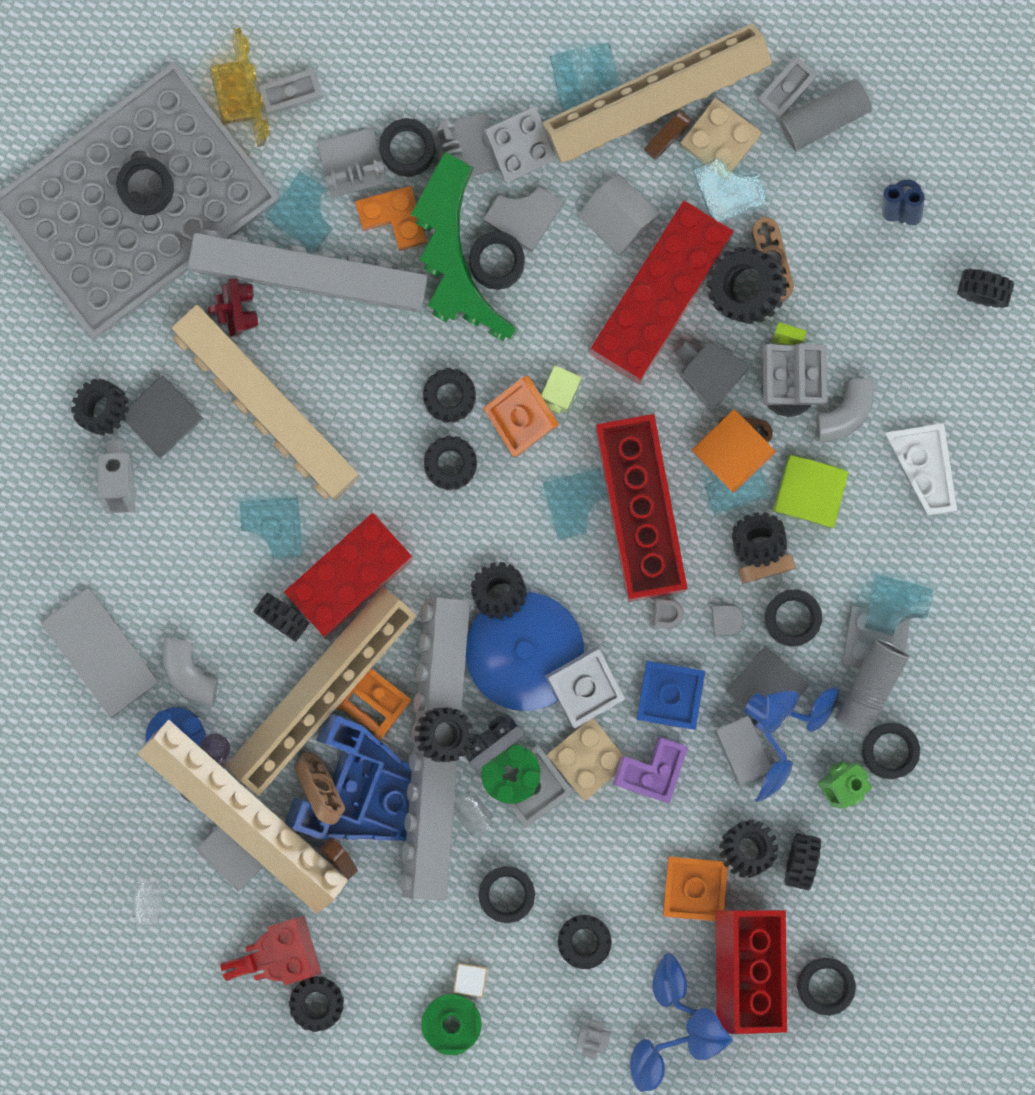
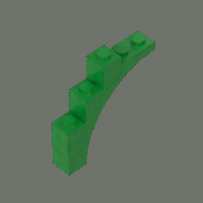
[411,152,519,341]

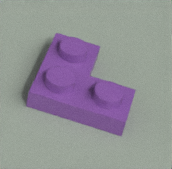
[612,737,688,804]

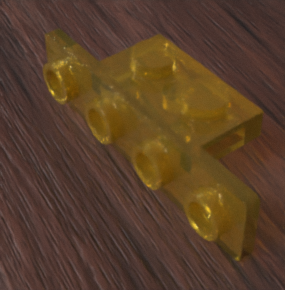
[209,28,270,147]

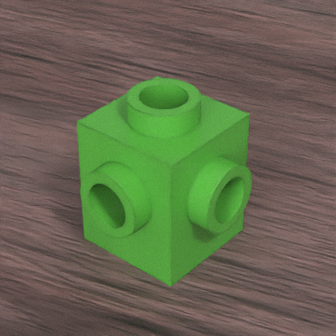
[817,761,872,809]

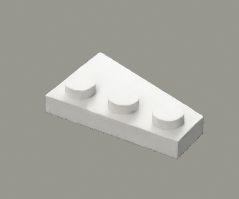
[885,423,958,516]

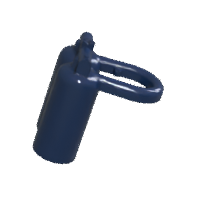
[882,180,925,225]

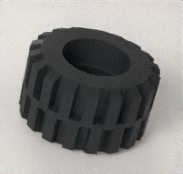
[707,247,787,324]

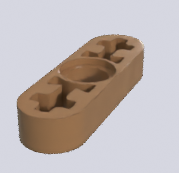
[752,217,794,302]
[294,752,345,825]

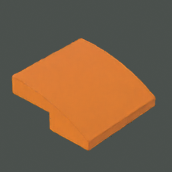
[692,409,776,493]

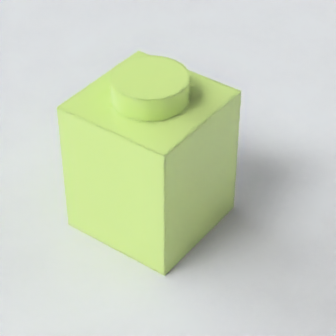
[541,366,582,415]

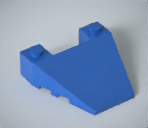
[284,714,412,841]

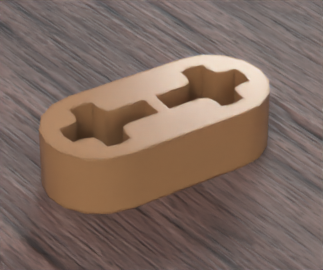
[738,554,796,584]

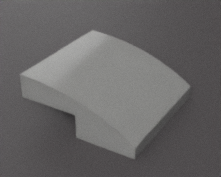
[762,344,827,405]
[196,826,263,892]

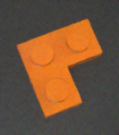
[355,186,427,251]

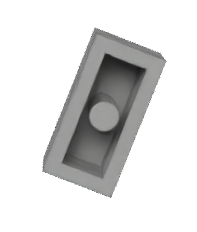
[714,716,775,786]

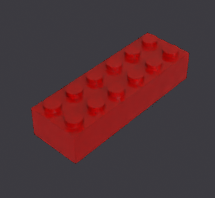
[590,200,734,385]
[595,414,688,603]

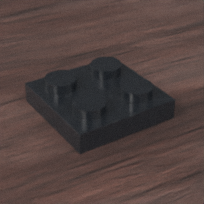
[465,715,525,771]

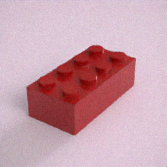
[284,512,414,639]
[715,910,787,1034]

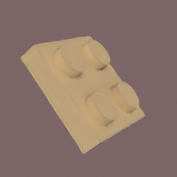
[680,98,762,180]
[547,718,624,801]

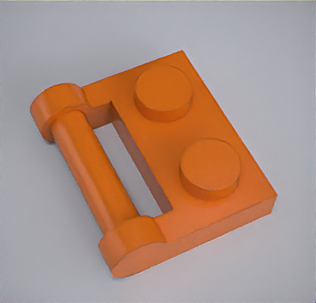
[336,669,412,741]

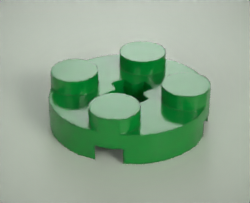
[481,744,541,804]
[421,994,482,1055]

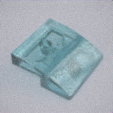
[550,42,620,112]

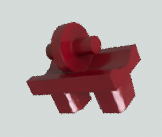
[207,278,258,337]

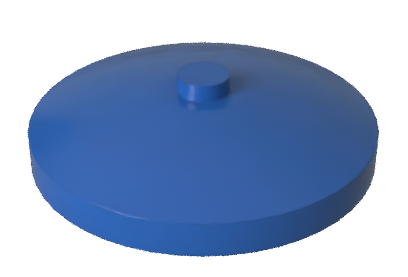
[466,592,584,711]

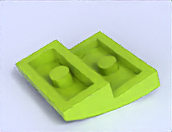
[773,455,849,528]

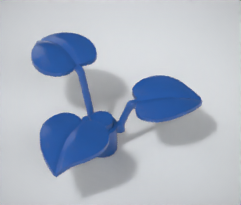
[745,687,839,802]
[630,953,733,1092]

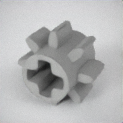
[576,1020,611,1059]

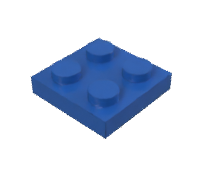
[636,661,705,730]

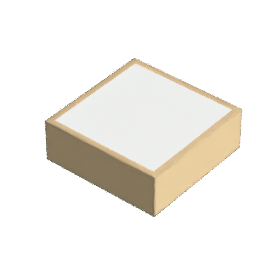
[453,963,488,998]

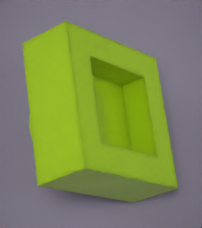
[771,322,807,345]

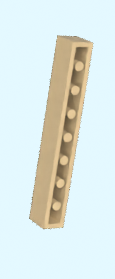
[542,23,772,163]
[171,304,360,502]
[225,587,417,796]
[137,720,348,913]

